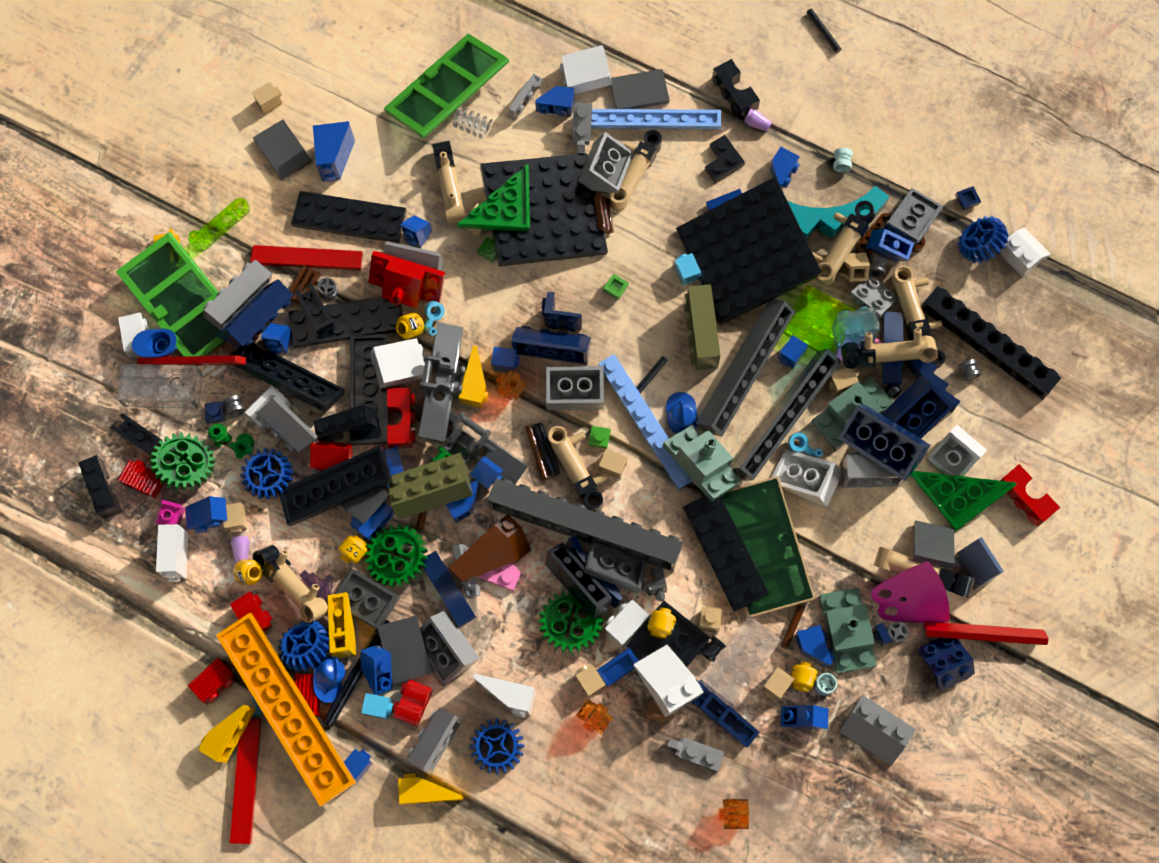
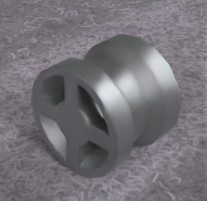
[869,255,888,277]
[317,277,338,300]
[958,359,981,381]
[223,395,246,418]
[886,622,908,644]

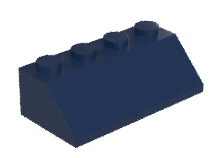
[217,279,293,349]
[511,326,591,365]
[882,375,954,439]
[838,404,931,481]

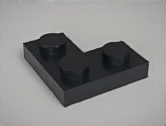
[704,135,745,183]

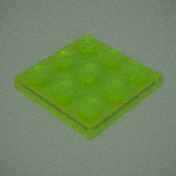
[783,284,857,353]

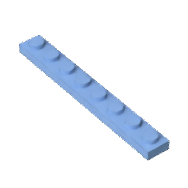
[591,109,721,129]
[598,354,693,491]

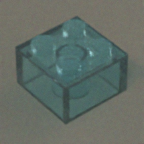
[832,306,880,349]

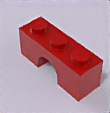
[387,388,416,449]
[1000,464,1061,527]

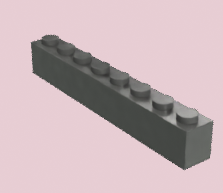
[696,299,795,437]
[731,349,841,481]

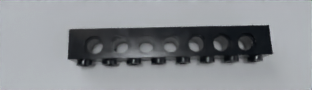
[921,286,1062,400]

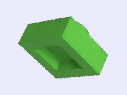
[477,237,497,263]
[603,274,629,300]
[589,426,611,449]

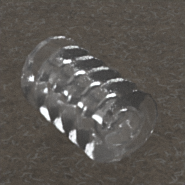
[453,105,493,139]

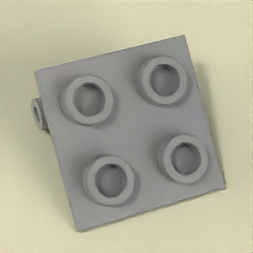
[850,275,899,319]

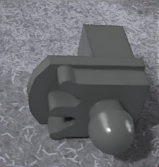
[642,566,667,602]

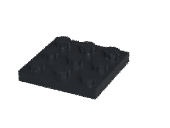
[626,600,710,667]

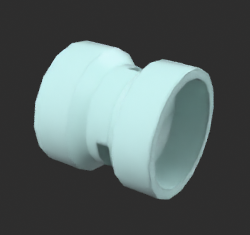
[833,148,853,173]
[815,673,837,696]

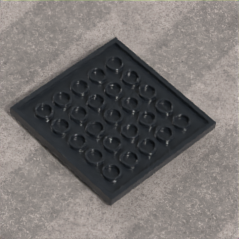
[480,153,608,267]
[676,176,823,325]

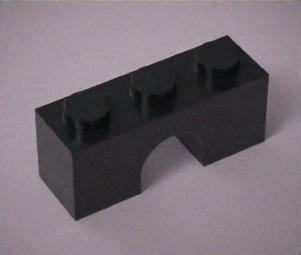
[711,59,760,119]
[313,404,378,442]
[78,455,122,519]

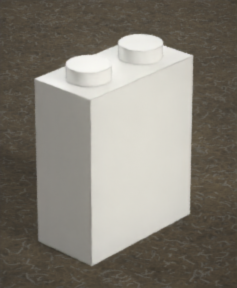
[560,45,612,94]
[370,338,425,389]
[156,524,188,582]

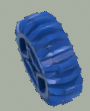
[957,216,1009,264]
[240,448,293,500]
[277,620,330,672]
[469,718,525,775]

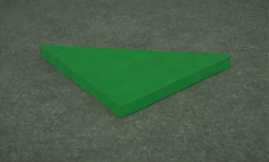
[457,164,530,231]
[910,471,1017,531]

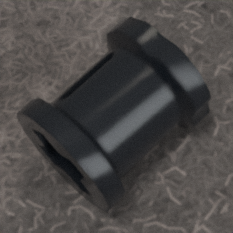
[700,636,726,663]

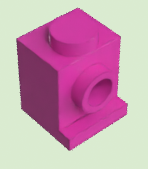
[156,500,185,526]

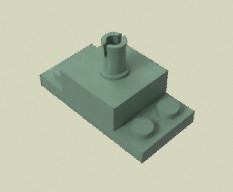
[811,376,894,451]
[662,425,742,502]
[819,588,877,674]

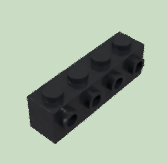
[545,542,612,620]

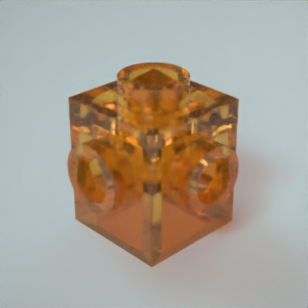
[494,370,527,400]
[576,699,613,734]
[719,799,749,829]

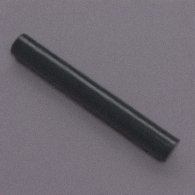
[806,8,842,53]
[636,356,668,394]

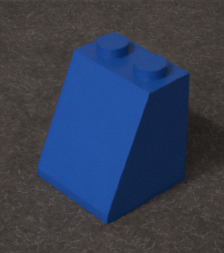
[313,121,355,182]

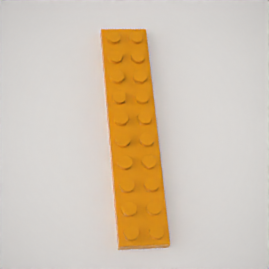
[216,613,356,807]

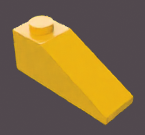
[459,345,489,408]
[328,592,356,659]
[198,705,256,763]
[398,774,463,805]

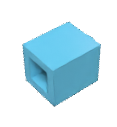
[674,253,701,286]
[361,693,394,720]

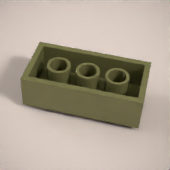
[684,284,721,371]
[388,453,473,520]

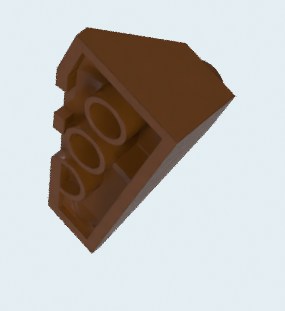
[448,514,531,583]

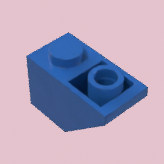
[535,86,575,117]
[770,146,800,189]
[401,215,432,248]
[261,323,292,354]
[445,480,480,523]
[795,625,834,667]
[360,645,392,695]
[780,705,829,729]

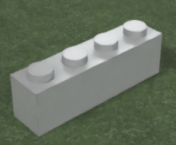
[204,260,272,331]

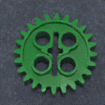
[150,432,215,492]
[365,524,428,588]
[539,591,603,654]

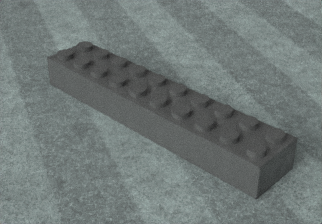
[487,478,683,572]

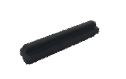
[533,422,560,477]

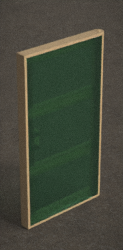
[721,476,816,619]

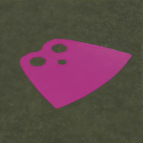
[871,561,950,623]

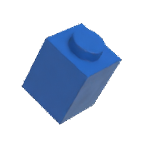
[778,335,808,369]
[491,347,520,373]
[470,457,503,489]
[344,749,373,782]

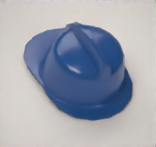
[132,329,177,357]
[666,392,698,434]
[313,655,345,703]

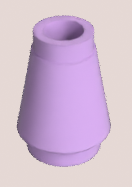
[744,109,772,132]
[230,536,250,564]

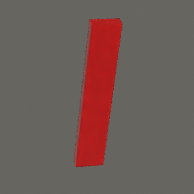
[251,245,363,270]
[137,355,246,367]
[923,621,1049,645]
[230,719,262,844]

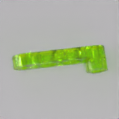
[188,198,250,252]

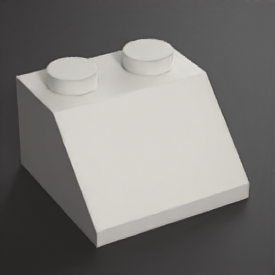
[1000,228,1050,277]
[927,425,987,476]

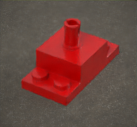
[368,251,446,308]

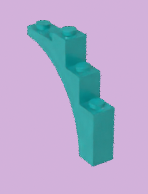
[787,186,890,240]

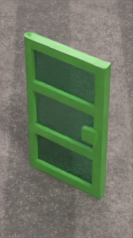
[384,33,510,139]
[115,232,225,367]

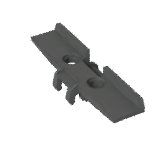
[417,322,466,443]
[412,393,528,485]

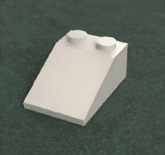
[771,449,843,507]
[633,645,703,717]
[473,674,536,718]

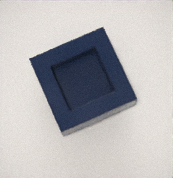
[955,186,981,211]
[204,401,226,424]
[872,622,892,647]

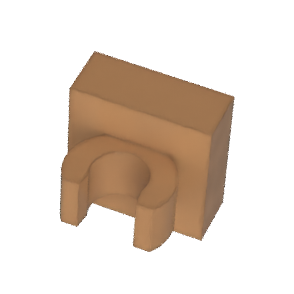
[646,698,667,724]

